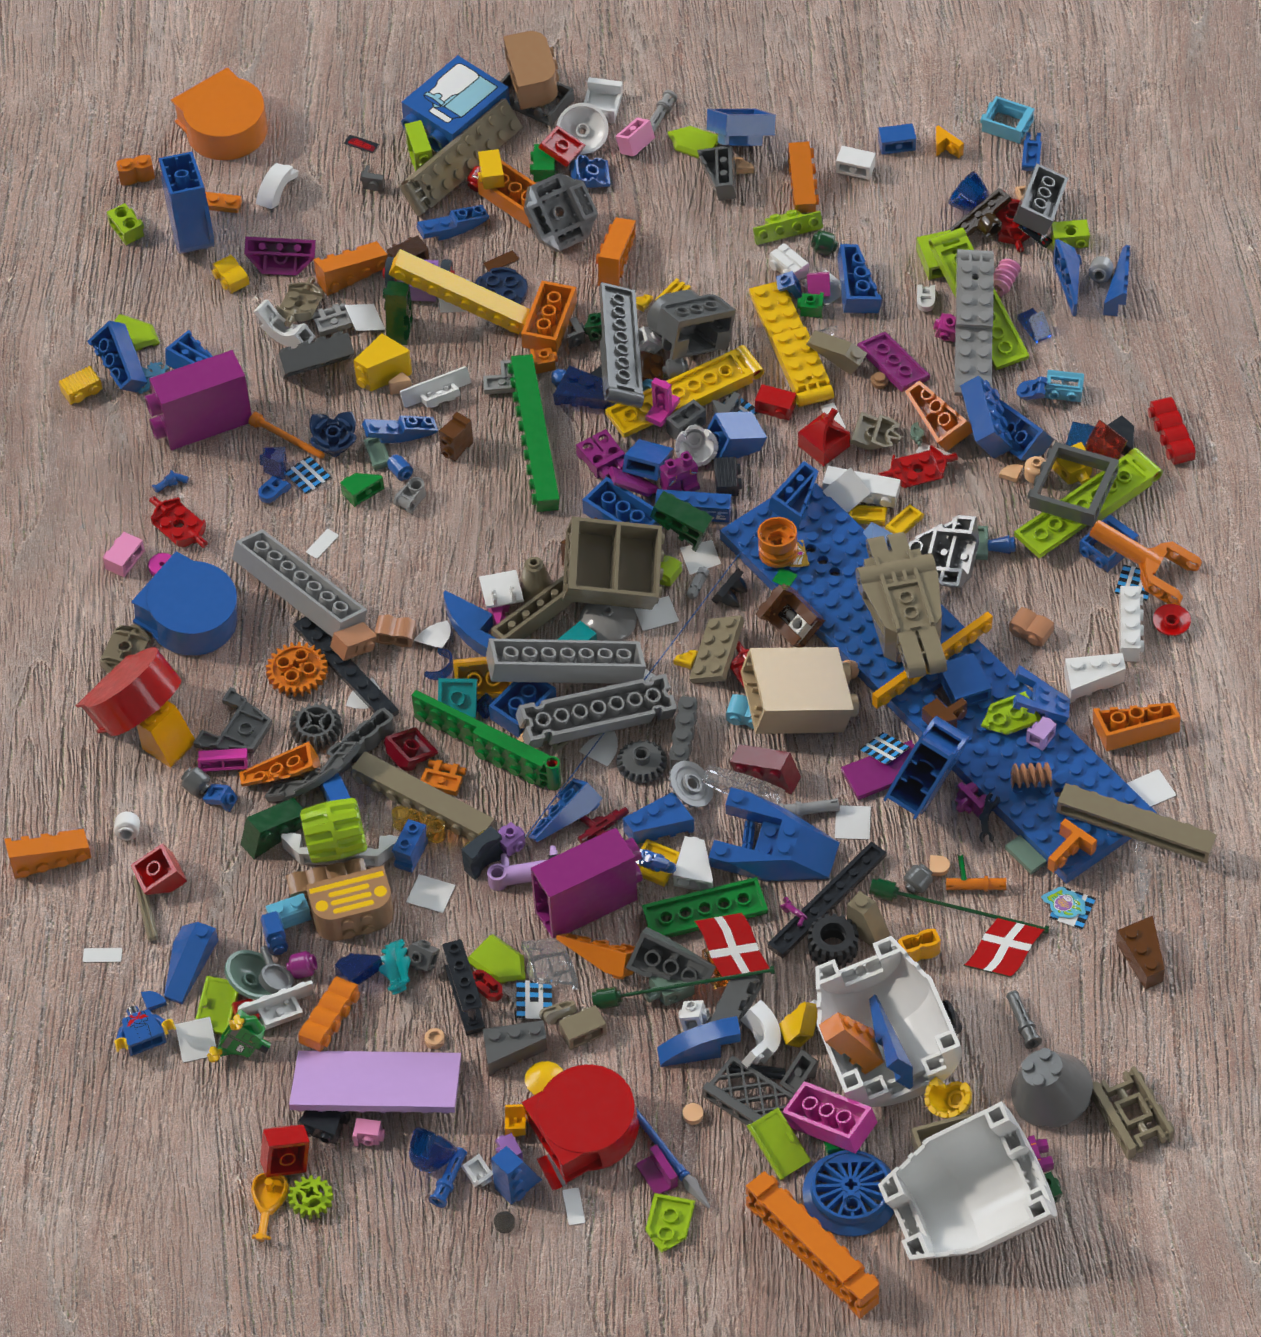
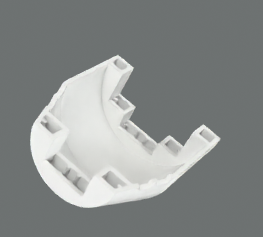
[815,936,962,1107]
[878,1101,1057,1261]

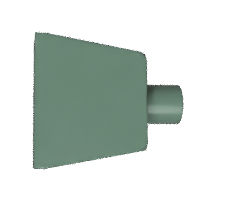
[644,977,695,1006]

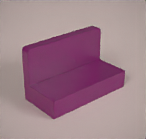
[636,1144,678,1194]

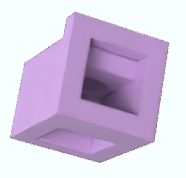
[1026,717,1056,751]

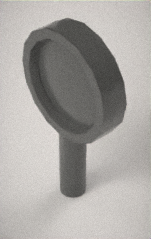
[259,945,294,994]

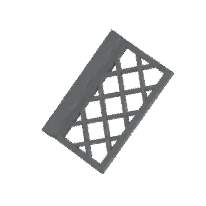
[702,1055,794,1125]

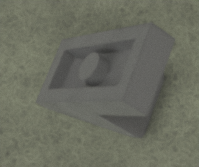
[712,392,741,414]
[780,1049,818,1095]

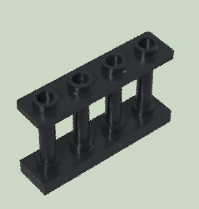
[442,939,485,1036]

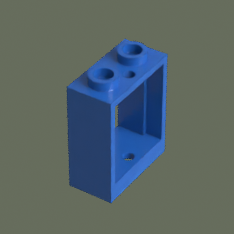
[1079,515,1139,573]

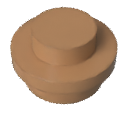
[871,372,889,389]

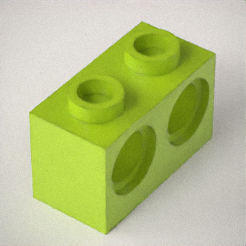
[107,203,145,245]

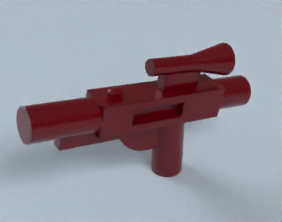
[577,807,629,844]

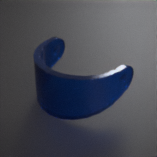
[424,648,454,680]

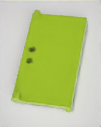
[195,976,240,1035]
[747,1107,811,1180]

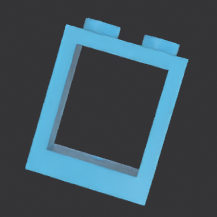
[980,96,1035,144]

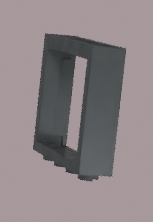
[1027,442,1119,527]

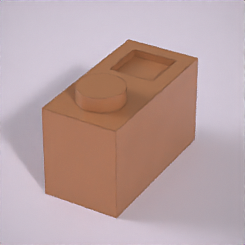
[330,622,377,661]

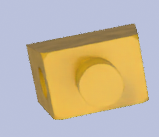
[1052,442,1092,485]

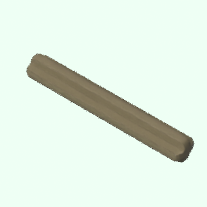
[133,875,158,942]

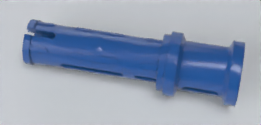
[429,1147,467,1208]

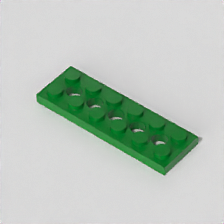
[642,877,768,938]

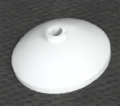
[557,103,609,155]

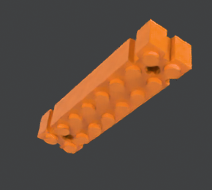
[746,1171,880,1319]

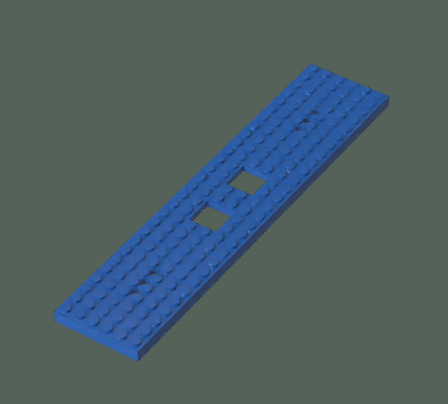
[720,483,1157,884]

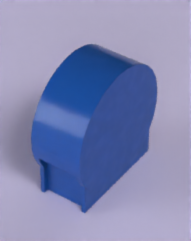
[131,551,237,655]
[883,716,970,819]

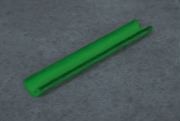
[957,854,967,881]

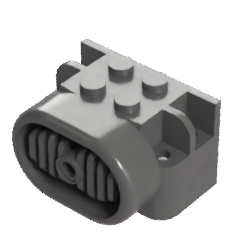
[647,290,736,360]

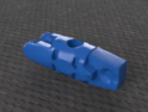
[636,849,676,874]

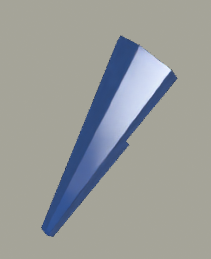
[1103,245,1130,316]
[869,994,913,1089]

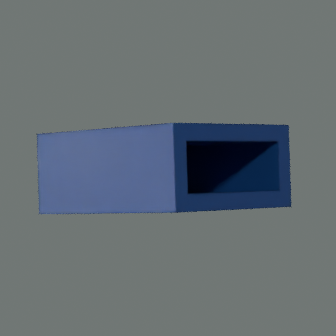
[622,439,674,481]
[937,653,992,707]

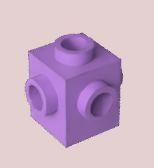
[498,822,525,858]

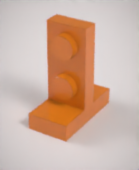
[1047,818,1097,873]

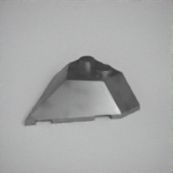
[908,515,979,588]

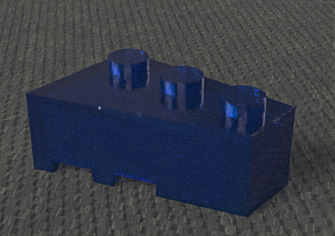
[553,365,615,409]

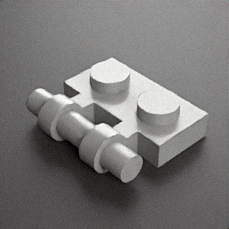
[312,303,354,337]

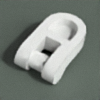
[917,285,935,312]

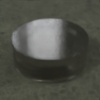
[494,1211,515,1234]

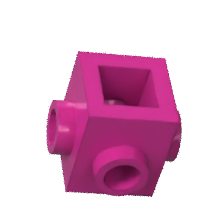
[933,313,955,342]

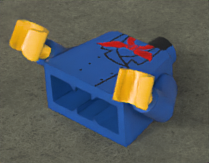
[114,1006,176,1057]

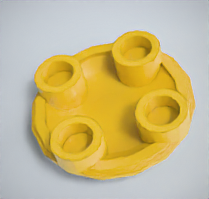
[525,1061,563,1095]

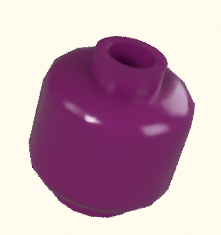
[286,951,318,979]

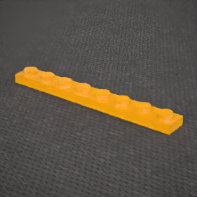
[872,611,993,709]

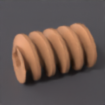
[1011,762,1052,789]

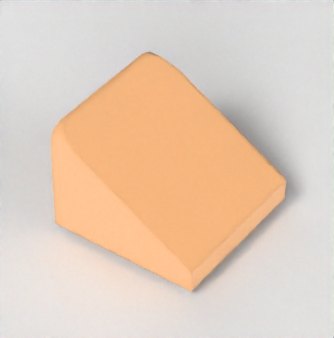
[389,372,412,395]

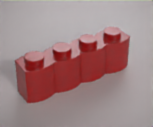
[1148,397,1196,465]

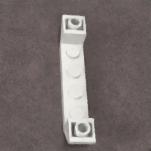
[281,833,399,867]

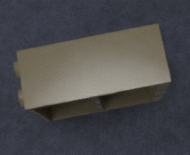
[562,516,665,610]

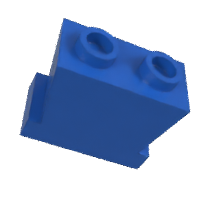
[392,819,428,873]

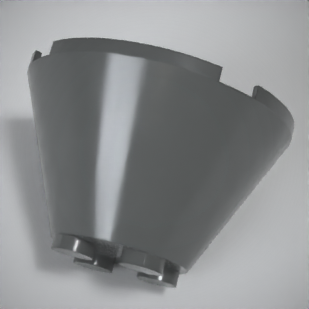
[1011,1048,1093,1128]

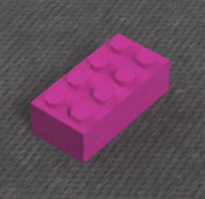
[782,1081,878,1154]

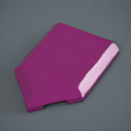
[608,466,660,497]

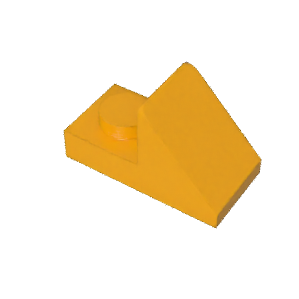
[935,125,964,158]

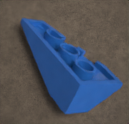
[528,778,603,842]

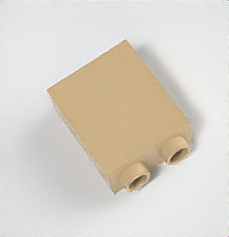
[741,647,859,734]

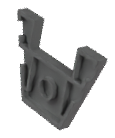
[193,687,273,753]

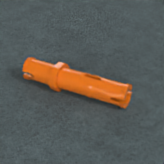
[946,876,1006,892]

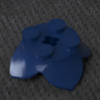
[309,411,357,457]

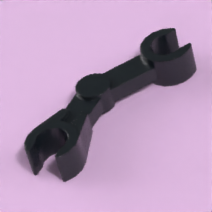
[979,792,1000,844]

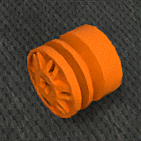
[757,517,798,568]

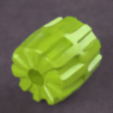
[300,798,367,863]

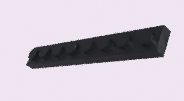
[293,616,399,717]
[767,841,887,959]

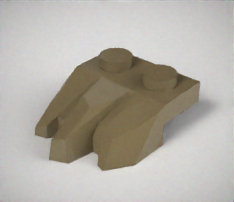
[850,412,903,450]

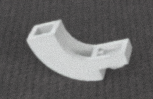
[256,163,299,209]

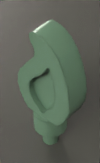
[910,422,924,447]

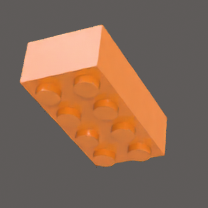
[478,160,536,228]
[521,280,577,353]

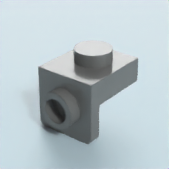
[360,165,385,192]
[567,316,585,349]

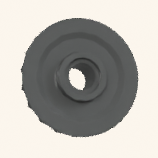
[616,739,667,783]

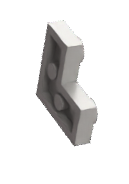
[483,360,514,395]

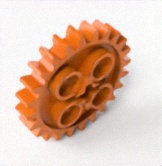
[266,642,328,697]

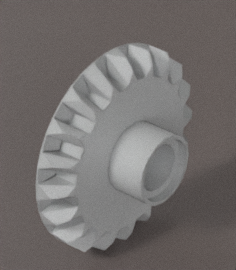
[668,761,713,809]

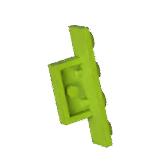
[753,210,823,245]

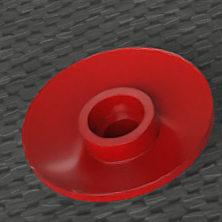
[1153,604,1191,636]

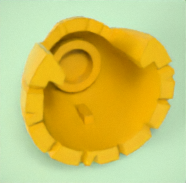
[924,1076,972,1119]

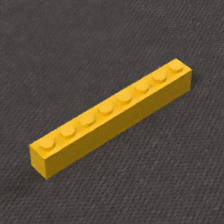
[389,249,530,335]

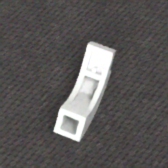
[253,299,316,349]
[741,1000,781,1068]

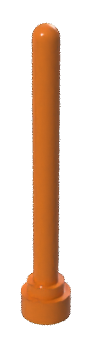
[249,411,325,459]

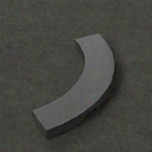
[265,742,362,802]

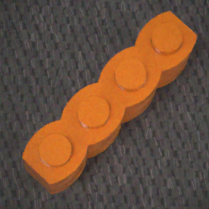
[298,976,360,1052]

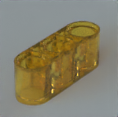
[391,805,446,843]

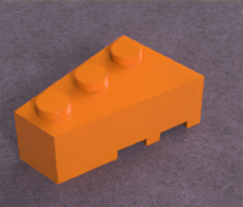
[819,1012,884,1075]

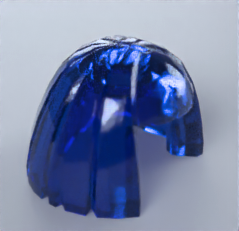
[948,171,989,211]
[409,1127,458,1172]

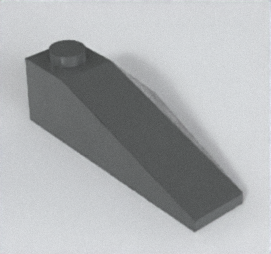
[626,927,716,985]

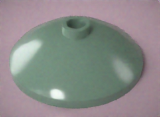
[224,950,272,1000]

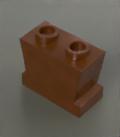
[439,412,474,462]

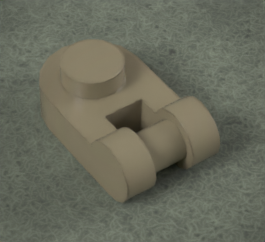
[539,1001,577,1025]

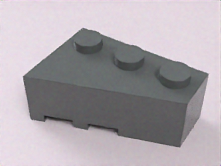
[483,1020,547,1076]

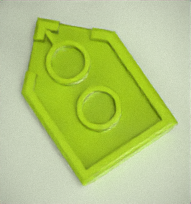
[667,125,718,158]
[114,314,160,351]
[981,691,1041,735]
[468,934,526,984]
[645,1193,695,1253]

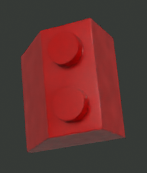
[130,843,187,895]

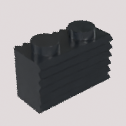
[714,456,742,496]

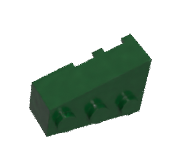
[383,281,413,345]
[650,491,713,552]
[240,798,304,860]

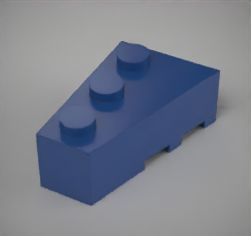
[768,461,819,529]
[623,792,695,844]

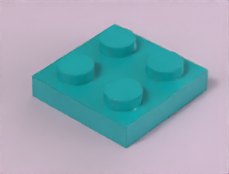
[438,678,478,718]

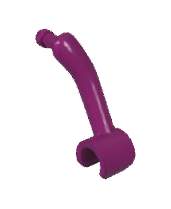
[780,897,807,927]

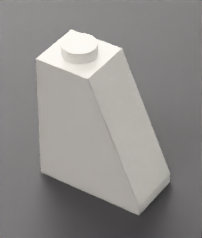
[673,836,713,891]

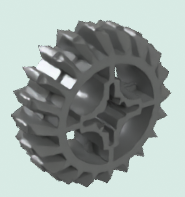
[290,702,342,751]

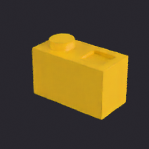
[478,149,505,189]

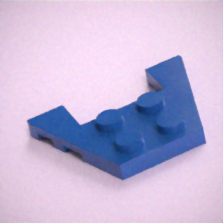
[1013,665,1070,723]

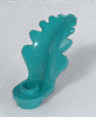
[379,939,411,995]

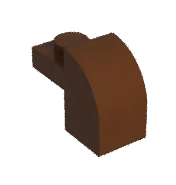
[922,698,967,728]

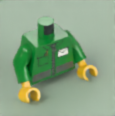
[207,1009,271,1063]

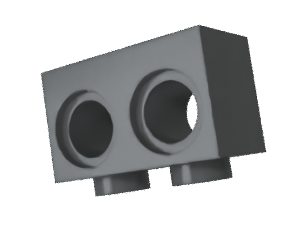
[666,399,706,440]

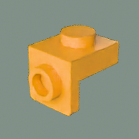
[505,1104,526,1137]

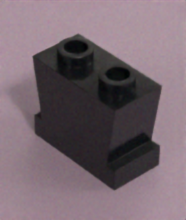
[298,1110,351,1145]

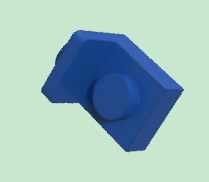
[776,271,802,299]
[203,784,238,812]

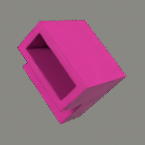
[807,272,830,296]

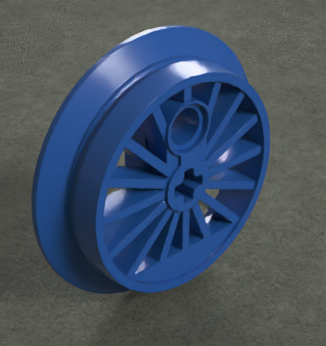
[803,1150,894,1237]

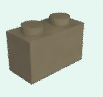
[559,1005,607,1050]

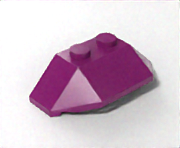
[244,236,316,276]

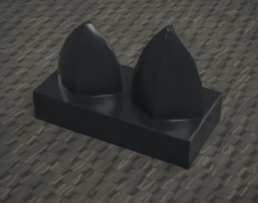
[711,568,748,608]

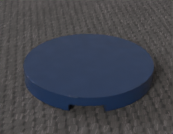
[475,267,528,305]

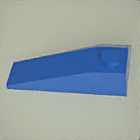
[1053,239,1082,316]
[999,399,1054,461]
[164,922,218,1005]

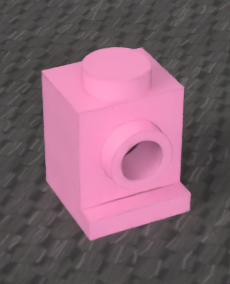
[353,1118,385,1147]

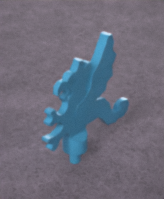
[137,362,169,394]

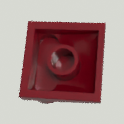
[384,727,438,771]

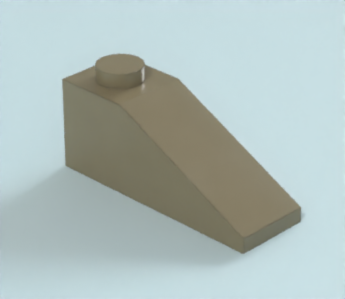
[806,330,867,375]

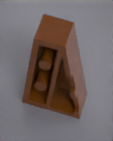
[1116,915,1165,990]

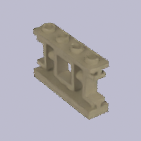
[1091,1066,1175,1160]

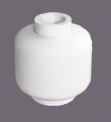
[114,812,140,841]

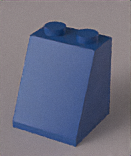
[707,411,767,460]

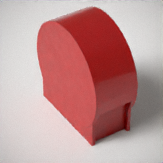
[75,647,181,736]
[521,1064,639,1183]

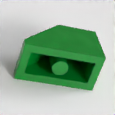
[340,473,385,507]

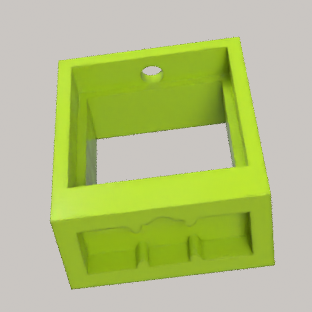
[405,120,432,171]

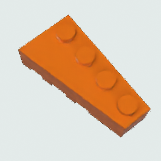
[1093,703,1180,751]

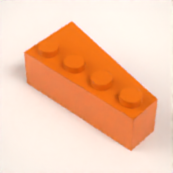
[788,141,819,213]
[596,217,636,286]
[314,241,388,296]
[905,380,973,452]
[4,829,92,879]

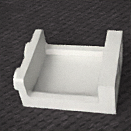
[584,77,623,123]

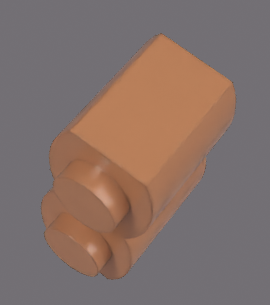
[1009,607,1054,647]
[374,614,416,647]

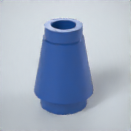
[988,535,1016,554]

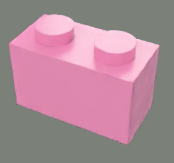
[616,118,655,156]
[103,532,145,577]

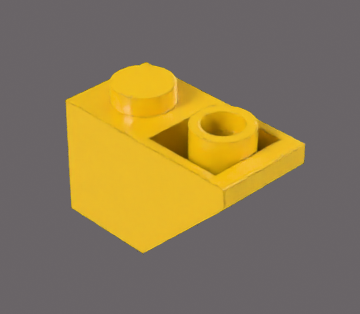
[779,1001,818,1048]

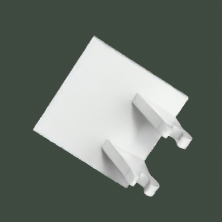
[479,570,524,609]

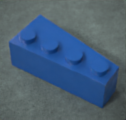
[837,244,882,313]
[87,320,148,393]

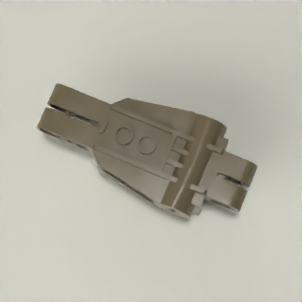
[855,532,947,679]

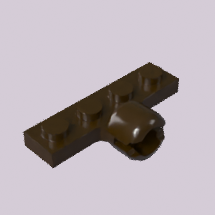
[948,188,1012,237]

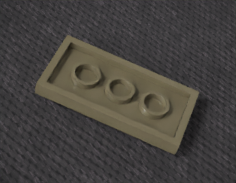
[689,615,745,684]

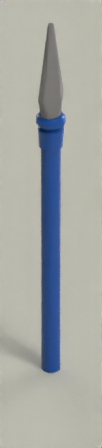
[636,1108,710,1208]

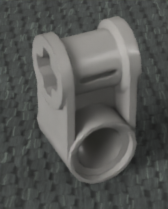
[393,477,426,513]

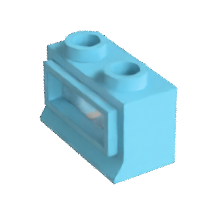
[1044,370,1084,402]

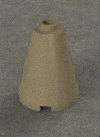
[519,557,553,603]

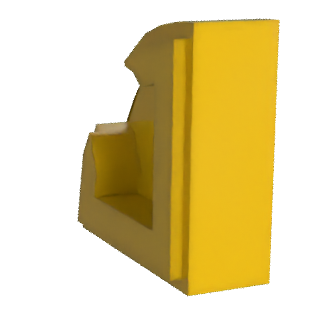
[636,294,653,312]
[673,650,698,669]

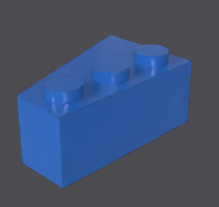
[165,330,213,369]
[491,1146,542,1205]

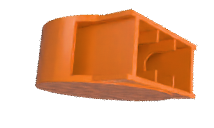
[171,67,268,160]

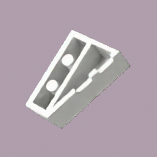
[1064,653,1126,703]

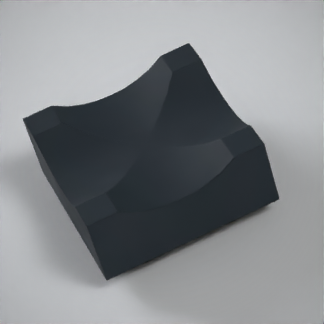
[461,826,503,880]

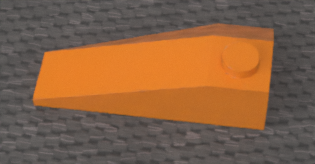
[239,742,321,787]

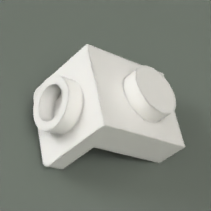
[461,1154,493,1187]

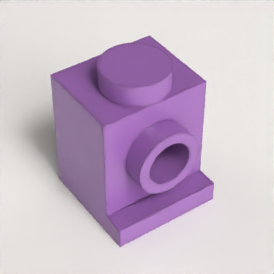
[495,1133,523,1160]

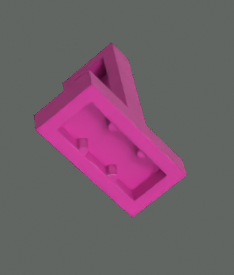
[645,377,680,427]

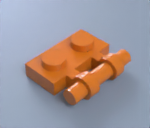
[421,759,467,796]

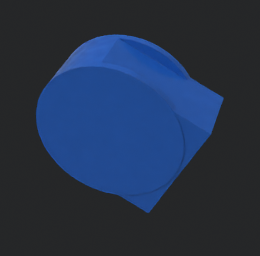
[159,151,215,254]

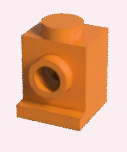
[530,347,558,374]

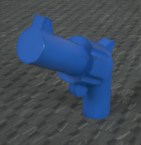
[152,470,189,493]

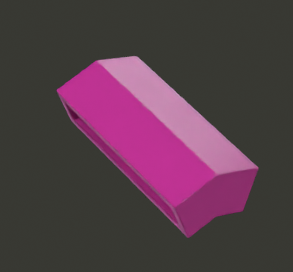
[198,748,248,771]

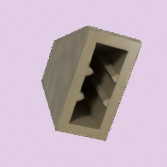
[847,891,891,948]

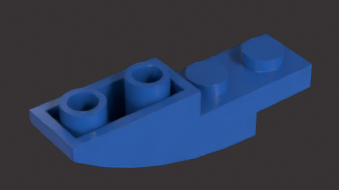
[416,205,489,241]
[362,416,438,443]

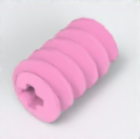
[994,259,1021,297]

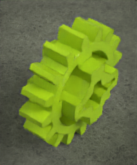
[288,1175,334,1220]

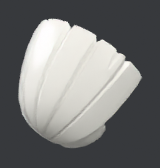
[675,425,718,467]

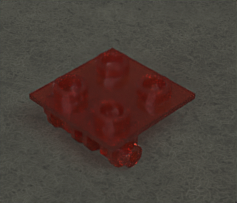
[1084,420,1127,460]

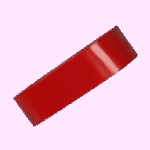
[472,970,503,1002]

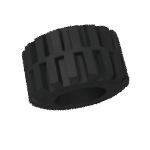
[808,913,859,968]

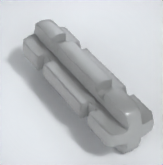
[686,567,709,599]

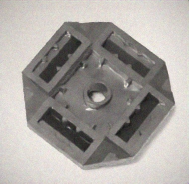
[524,173,598,252]

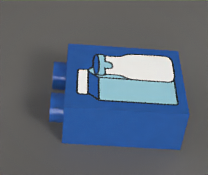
[401,55,510,152]

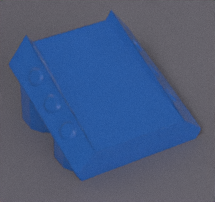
[569,155,611,188]

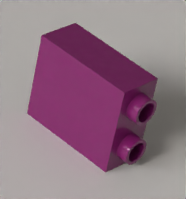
[144,350,252,451]
[531,828,643,940]

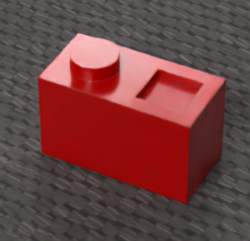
[754,384,796,421]

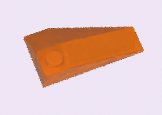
[556,933,636,979]

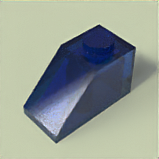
[259,447,287,479]
[334,953,382,985]

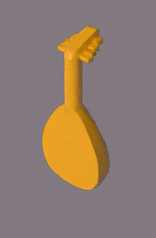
[251,1173,289,1242]

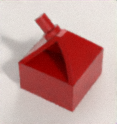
[798,408,850,467]
[260,1125,310,1178]

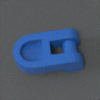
[1017,377,1048,400]
[258,474,291,503]

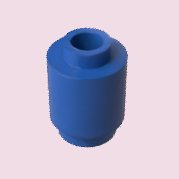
[387,454,413,481]

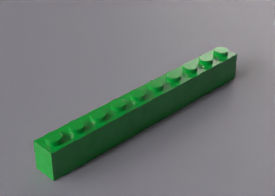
[507,354,560,512]

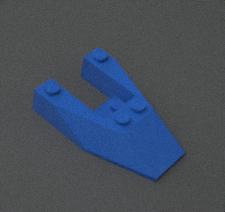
[708,787,840,882]

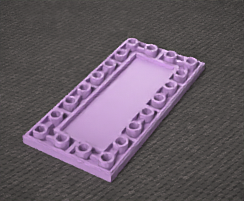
[289,1051,461,1114]

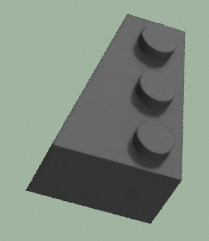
[697,145,736,201]

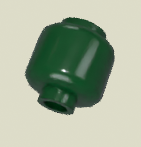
[811,230,838,256]

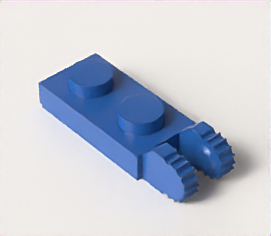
[1021,132,1042,171]

